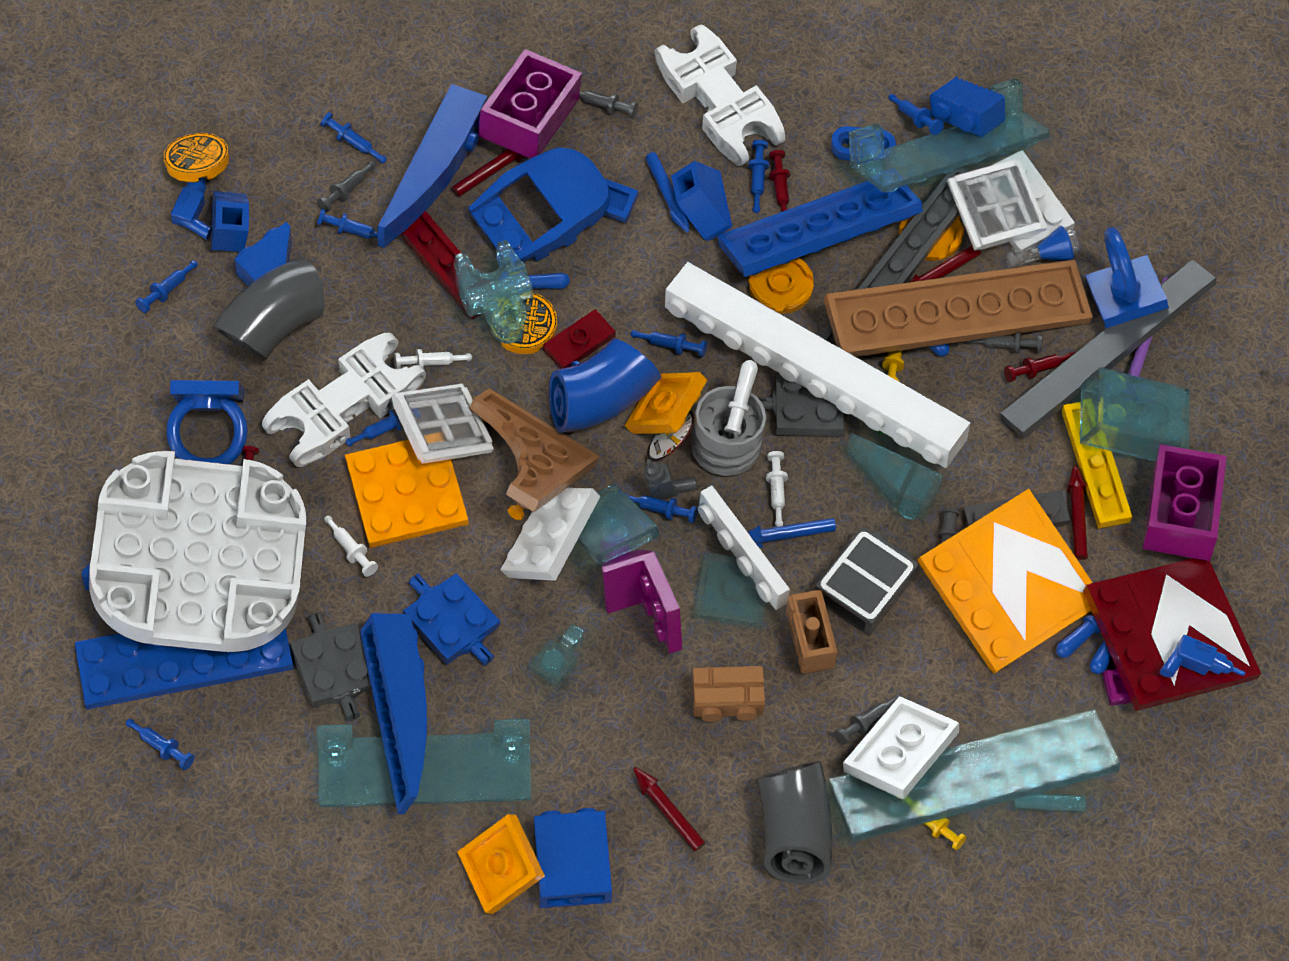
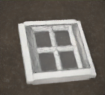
[947,159,1047,250]
[391,384,494,464]

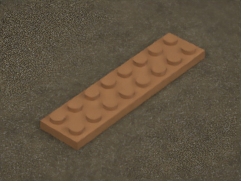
[824,260,1093,357]

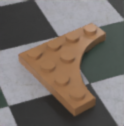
[469,388,600,512]

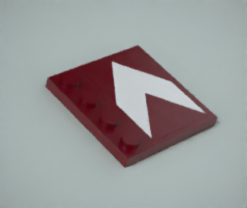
[1083,558,1262,711]

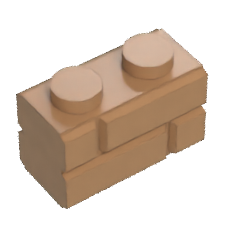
[785,590,838,674]
[692,666,765,722]

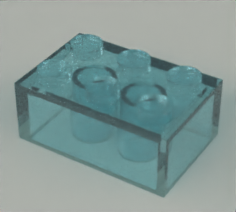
[1080,367,1190,461]

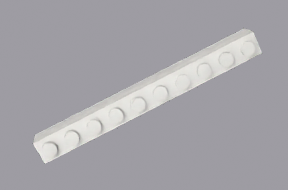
[665,262,970,468]

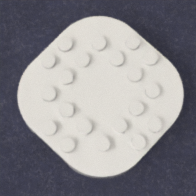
[89,451,306,652]

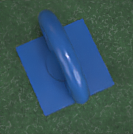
[1085,227,1169,328]
[166,380,248,465]

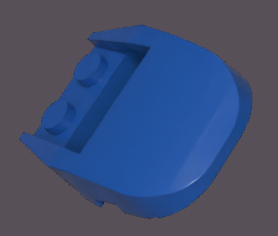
[468,148,610,272]

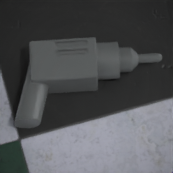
[643,459,698,500]

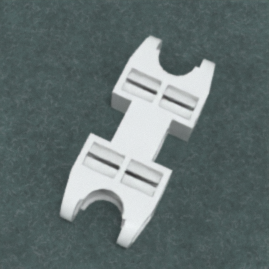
[654,25,785,166]
[262,333,426,467]

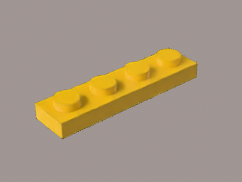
[1061,399,1132,529]

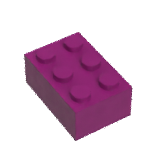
[478,49,582,158]
[1142,444,1227,561]

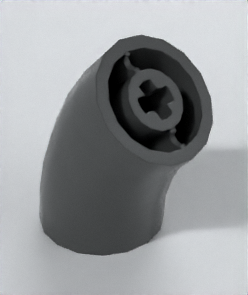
[213,258,325,360]
[756,761,832,884]

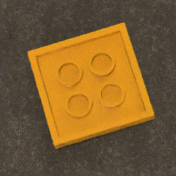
[345,432,469,548]

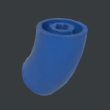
[549,339,662,433]

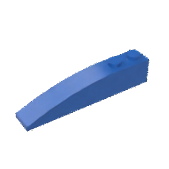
[378,84,487,248]
[360,613,427,814]

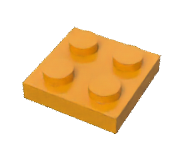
[625,372,708,434]
[457,814,545,914]

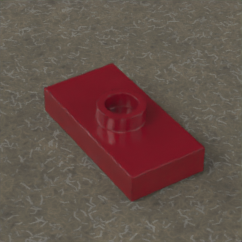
[543,309,616,369]

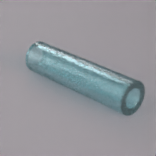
[1014,792,1086,813]

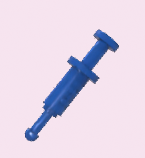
[888,94,944,135]
[320,112,387,163]
[748,140,769,213]
[317,209,391,243]
[135,260,198,313]
[630,330,707,357]
[346,409,421,446]
[620,493,698,523]
[126,719,195,770]

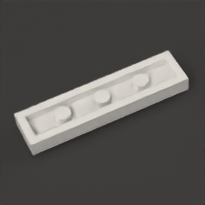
[698,485,790,610]

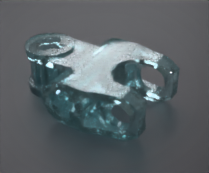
[454,240,533,344]

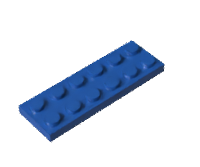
[717,171,923,277]
[75,628,294,710]

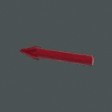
[452,149,523,197]
[910,245,981,282]
[1067,465,1088,560]
[633,767,706,852]

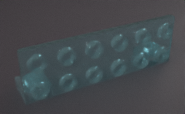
[848,78,1049,192]
[317,719,532,807]

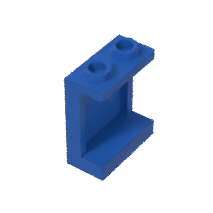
[534,808,612,908]

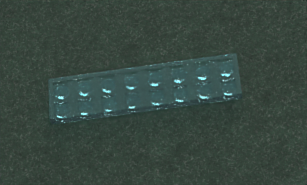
[830,710,1120,842]

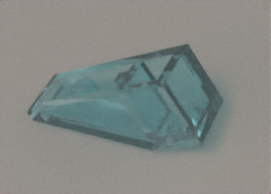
[847,433,944,522]

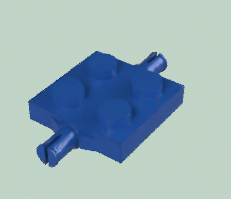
[403,573,500,666]

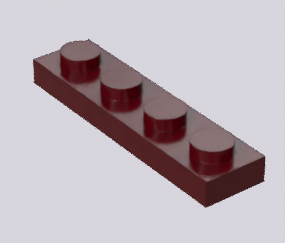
[400,211,499,320]

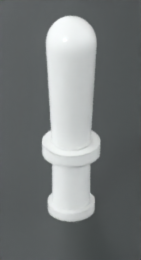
[724,360,758,434]

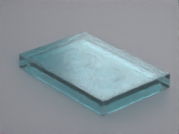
[577,484,660,565]

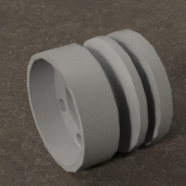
[691,386,766,476]

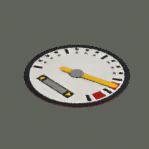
[647,411,694,461]

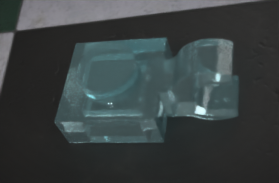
[529,624,584,688]

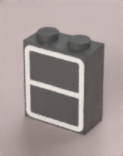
[815,526,919,637]

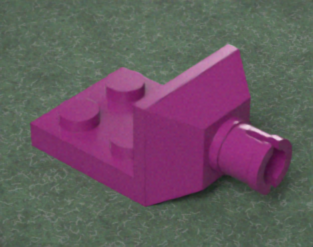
[601,535,683,654]

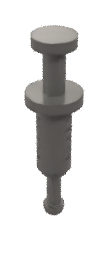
[579,90,638,118]
[317,161,376,213]
[965,332,1043,353]
[834,694,902,745]

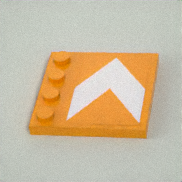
[917,488,1093,674]

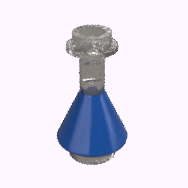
[1005,226,1080,269]

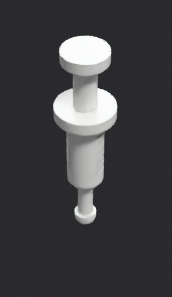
[394,349,472,369]
[766,451,788,527]
[324,516,378,577]

